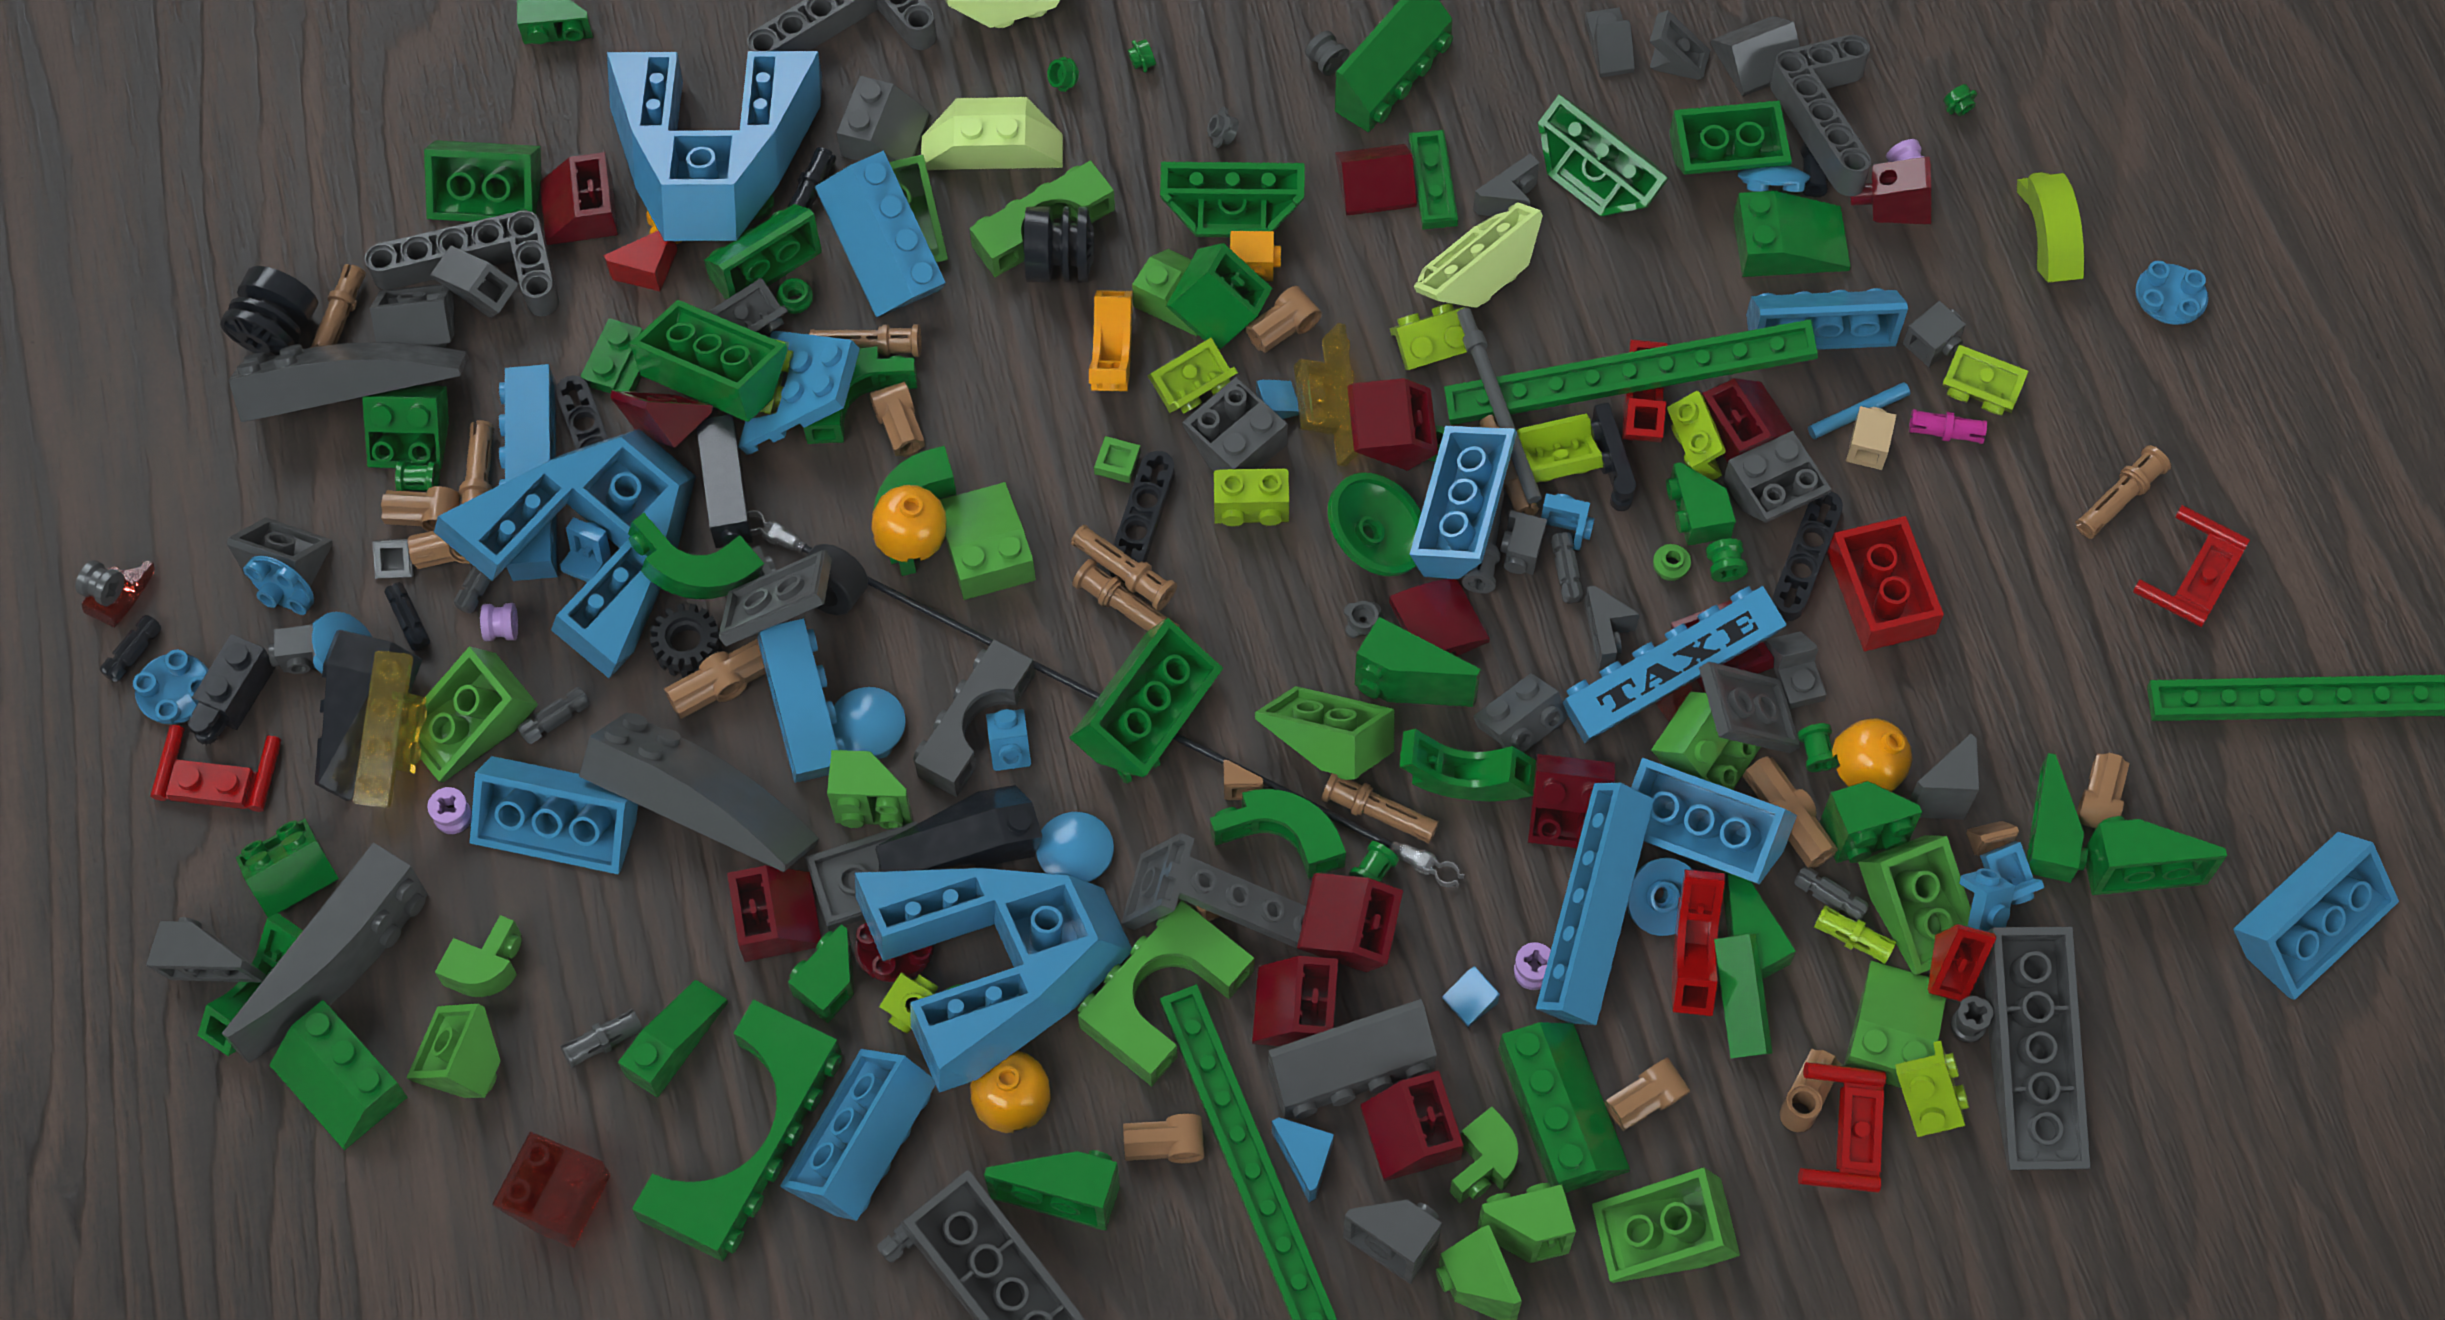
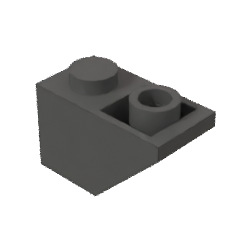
[429,246,519,318]

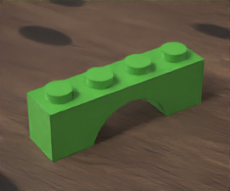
[969,160,1115,278]

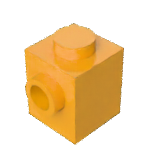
[1230,231,1281,281]

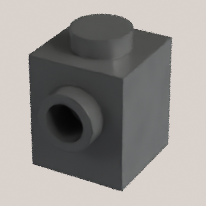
[1903,301,1966,367]

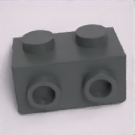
[708,278,788,335]
[1473,673,1568,753]

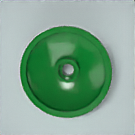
[1328,472,1421,576]

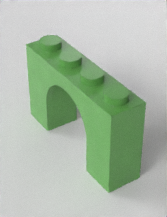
[1078,901,1255,1087]

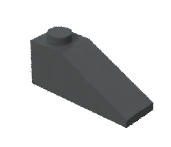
[146,917,267,982]

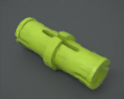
[1814,905,1896,964]

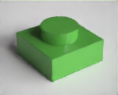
[1094,436,1141,483]

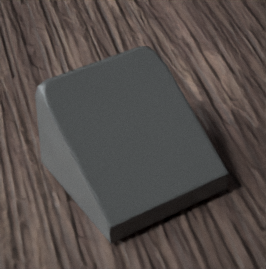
[372,538,414,579]

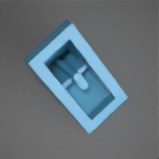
[1272,1117,1334,1202]

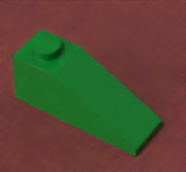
[2026,753,2088,883]
[1721,870,1796,979]
[618,979,728,1098]

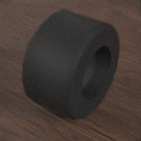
[806,544,868,616]

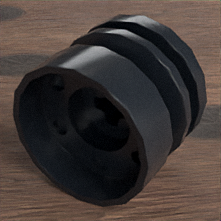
[1024,207,1094,282]
[220,266,319,357]

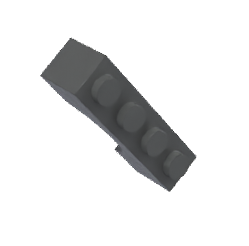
[913,639,1035,797]

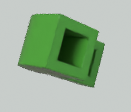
[435,915,522,997]
[1450,1106,1518,1204]

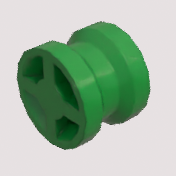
[1705,538,1748,582]

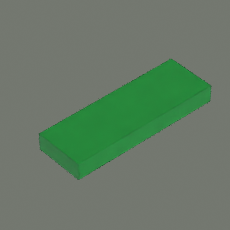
[1408,130,1458,230]
[1714,934,1773,1058]

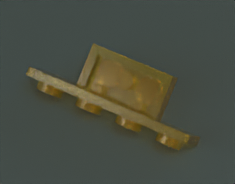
[1293,323,1359,467]
[353,651,427,808]

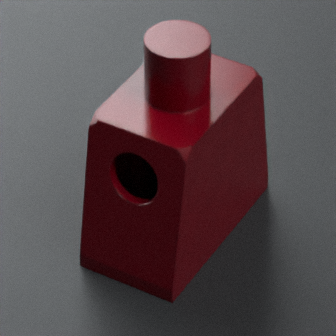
[1850,157,1932,224]

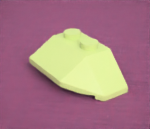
[945,0,1060,28]
[921,97,1063,170]
[1414,202,1543,308]

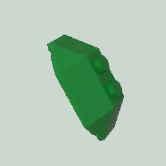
[1538,94,1669,217]
[1160,162,1305,237]

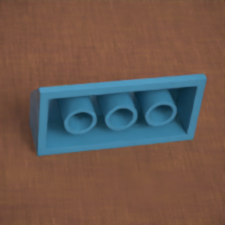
[815,150,946,319]
[1746,288,1908,350]
[1410,426,1517,579]
[470,756,638,874]
[1631,758,1797,884]
[2233,832,2399,1000]
[780,1049,936,1221]

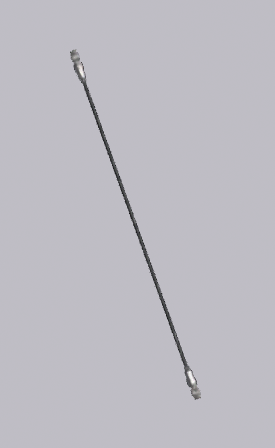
[749,510,1464,888]

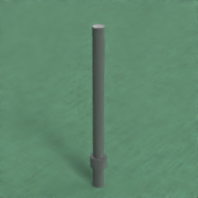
[1457,308,1542,504]

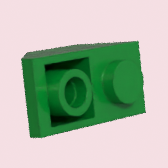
[517,0,593,44]
[1666,462,1736,546]
[788,924,854,1024]

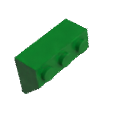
[1669,100,1792,175]
[424,140,542,222]
[704,204,822,300]
[269,1000,408,1151]

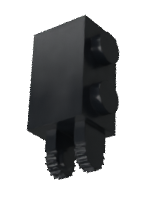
[188,634,276,746]

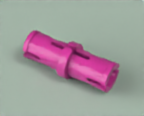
[1909,409,1987,444]

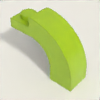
[2017,172,2084,283]

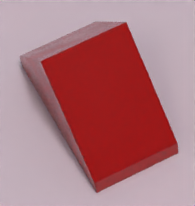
[603,230,677,292]
[1928,924,1996,1001]

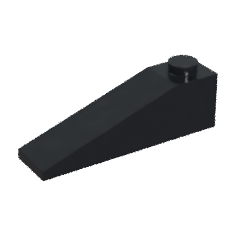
[315,630,423,801]
[875,785,1043,872]

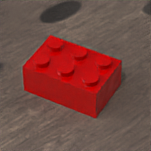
[1827,516,1944,652]

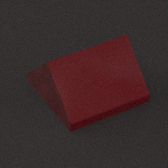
[1335,144,1417,216]
[611,390,712,448]

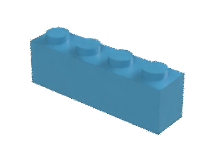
[757,618,845,783]

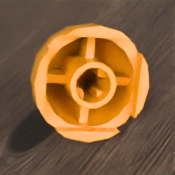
[871,485,947,562]
[1832,718,1913,792]
[970,1051,1051,1133]

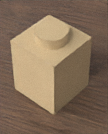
[1846,406,1897,470]

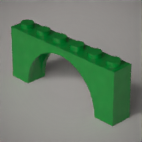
[632,999,843,1262]

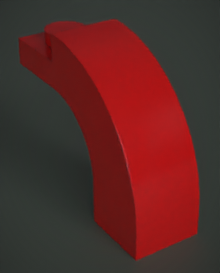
[1622,339,1667,443]
[1672,869,1725,1016]

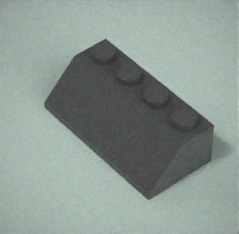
[1268,999,1437,1119]

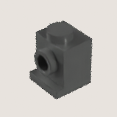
[1500,510,1547,575]
[268,624,316,674]

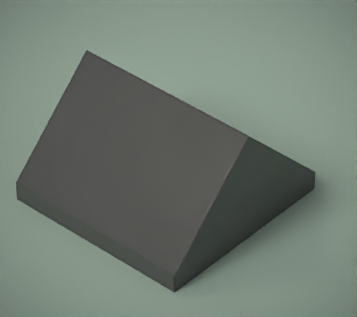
[1710,16,1800,97]
[227,518,333,586]
[1909,734,1979,820]

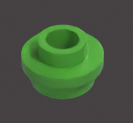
[1653,544,1691,581]

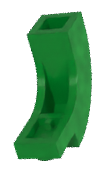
[803,346,917,444]
[873,446,956,576]
[628,513,765,599]
[1400,728,1536,801]
[1210,789,1346,878]
[197,913,303,1056]

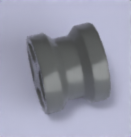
[1305,30,1349,76]
[75,560,124,606]

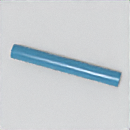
[1808,382,1910,440]

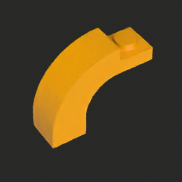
[1089,290,1133,391]

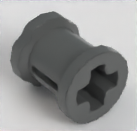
[1950,996,1994,1043]

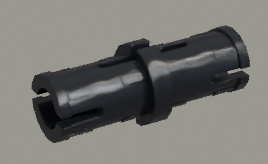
[787,147,836,209]

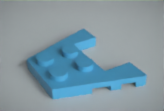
[738,331,860,455]

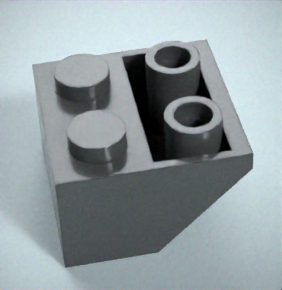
[1182,377,1288,471]
[1723,431,1832,523]

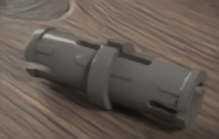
[560,1008,643,1068]

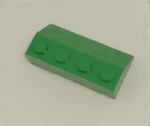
[1335,0,1453,133]
[630,300,788,422]
[1069,618,1223,777]
[1498,1022,1630,1193]

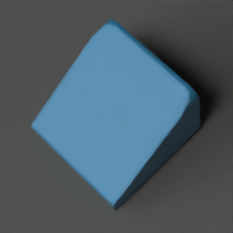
[1256,379,1302,419]
[1442,966,1500,1027]

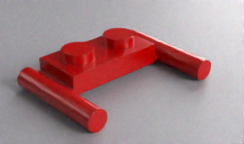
[2133,505,2251,628]
[150,725,282,812]
[1798,1062,1886,1193]

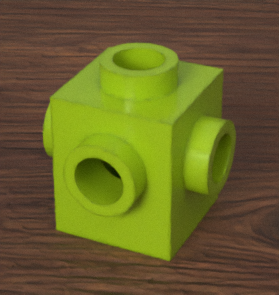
[879,972,939,1034]

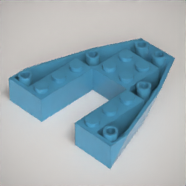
[607,51,823,241]
[434,429,696,679]
[855,868,1132,1093]

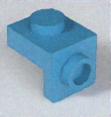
[1541,493,1595,551]
[560,517,611,582]
[986,709,1031,771]
[1980,841,2044,905]
[1959,868,2015,932]

